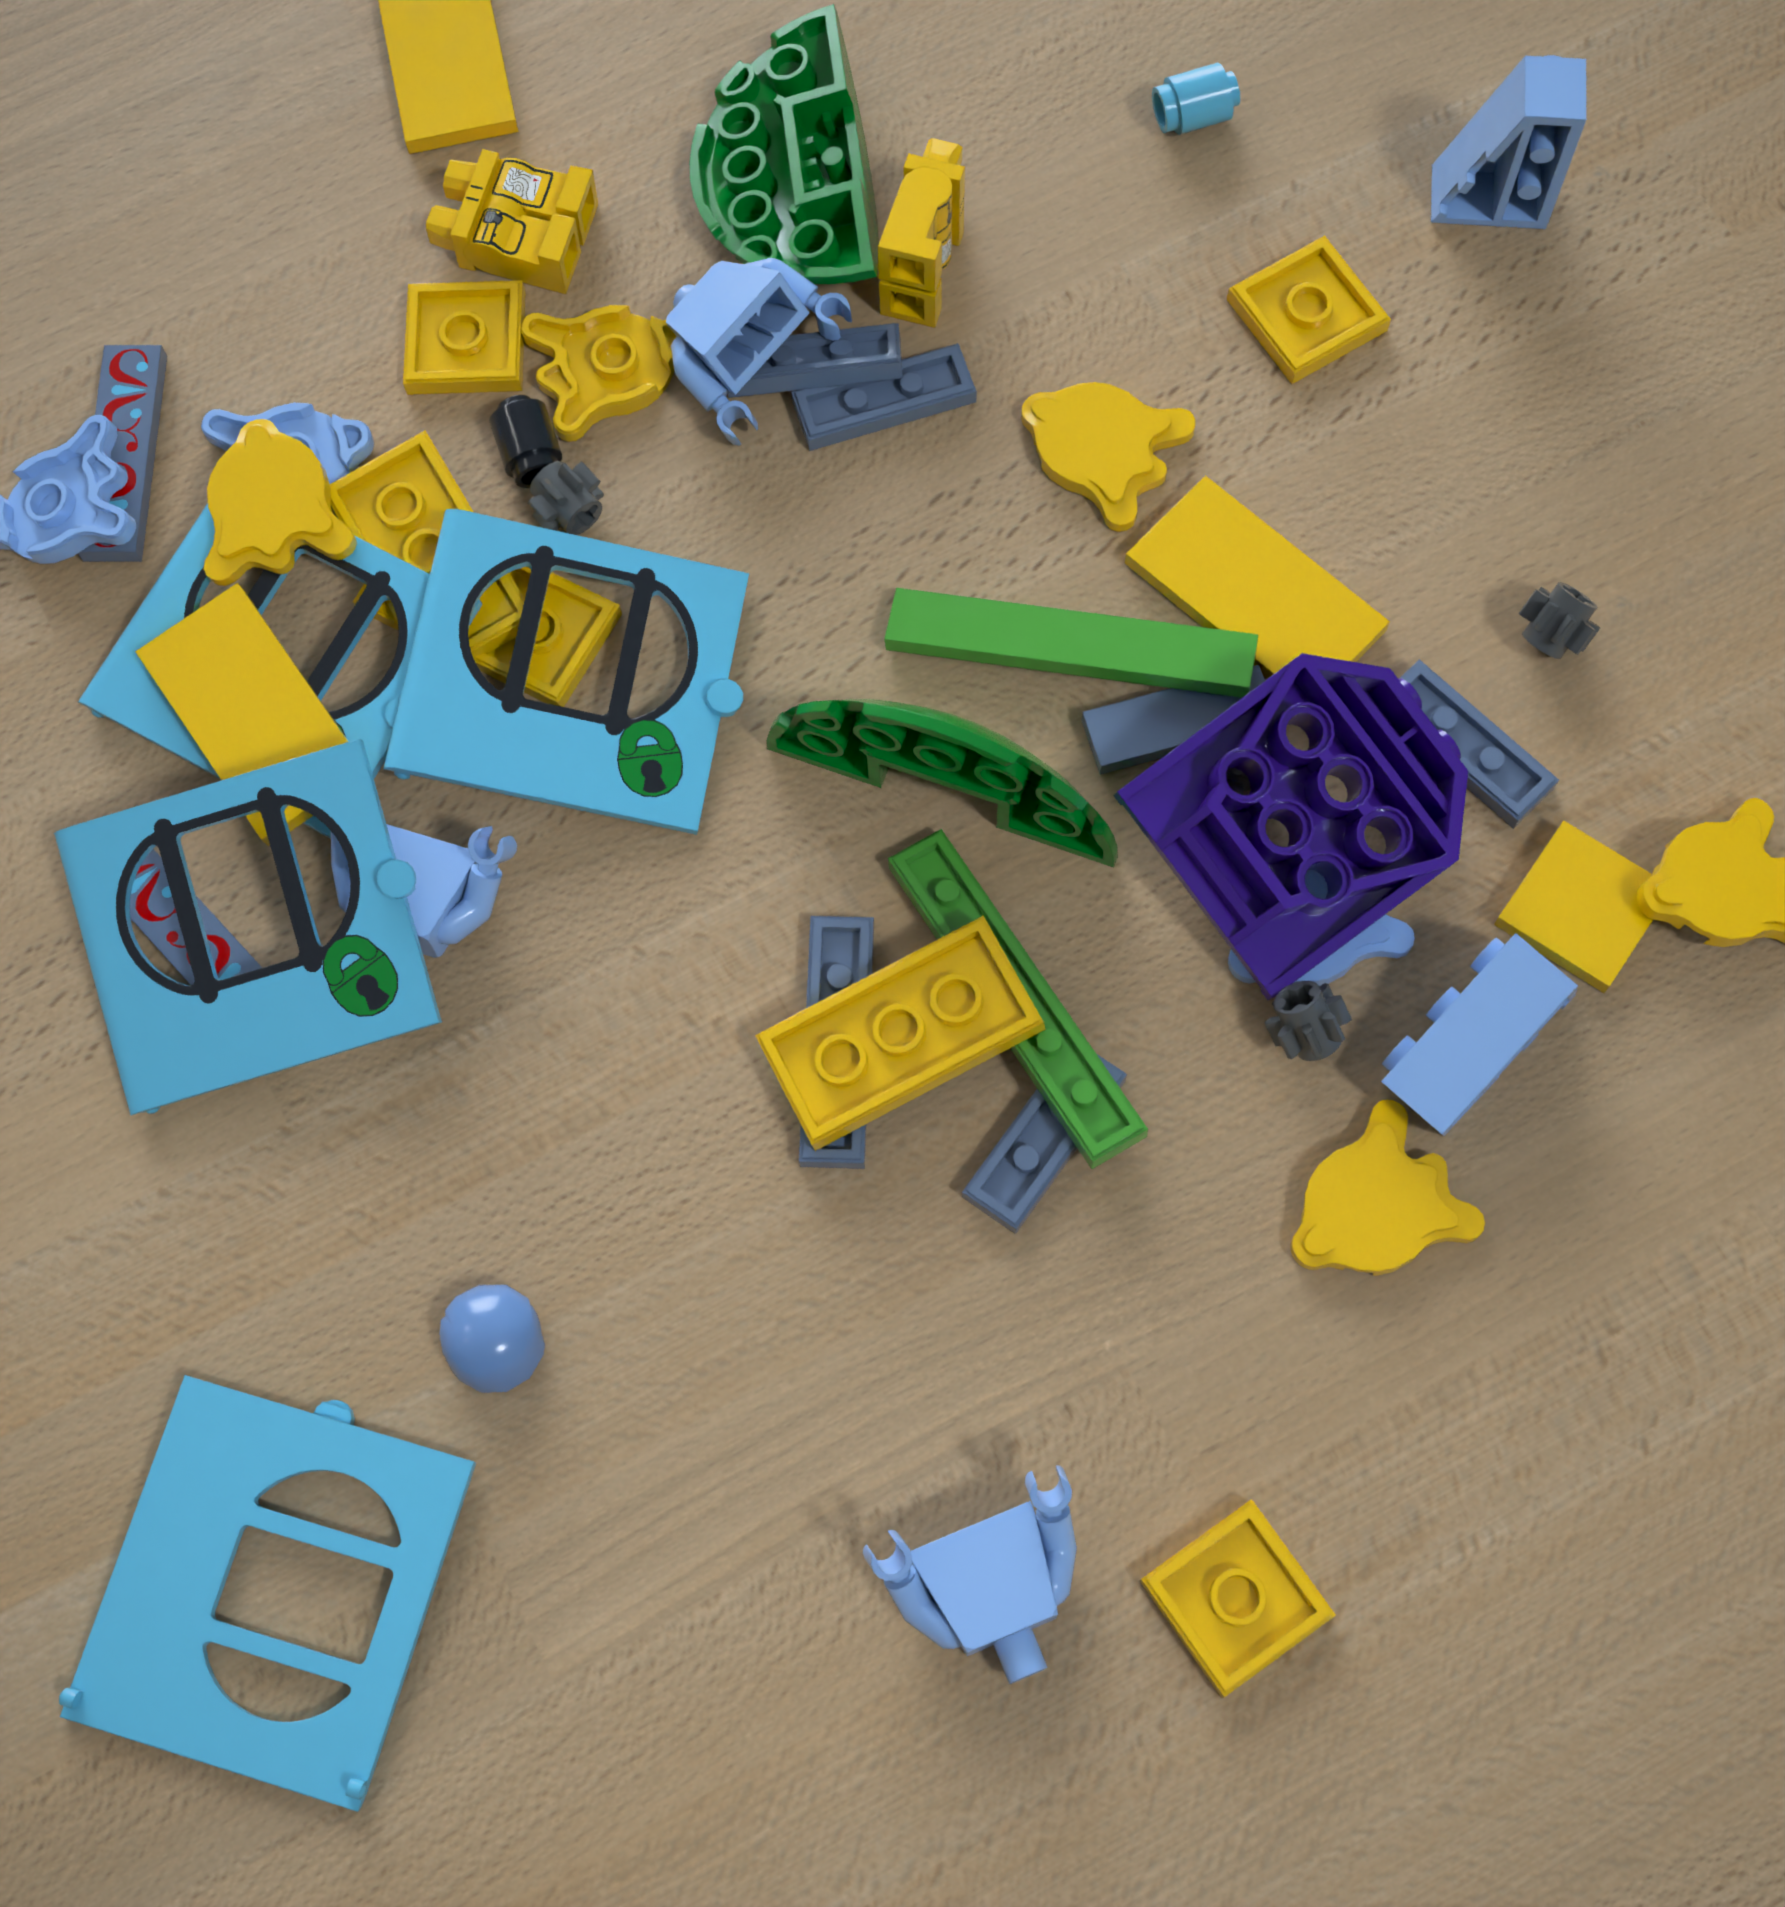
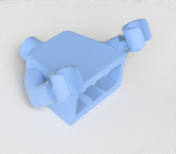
[666,258,852,446]
[331,824,517,958]
[863,1465,1077,1684]

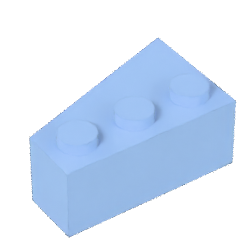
[1431,55,1587,229]
[1381,933,1578,1136]

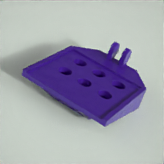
[1113,653,1468,1000]

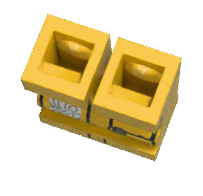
[878,138,965,328]
[426,149,598,294]

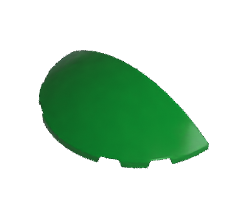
[689,4,879,284]
[766,699,1118,868]

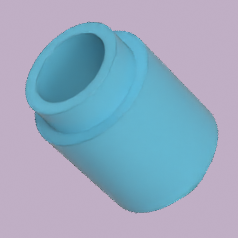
[1152,62,1240,135]

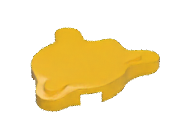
[521,305,677,442]
[1021,382,1195,532]
[203,419,357,586]
[1637,798,1785,947]
[1290,1099,1485,1276]

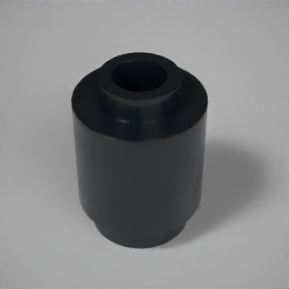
[489,395,562,489]

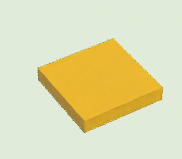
[1227,235,1391,384]
[403,280,526,395]
[1494,820,1653,993]
[1140,1499,1336,1698]

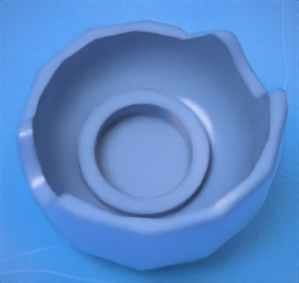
[439,1284,545,1393]

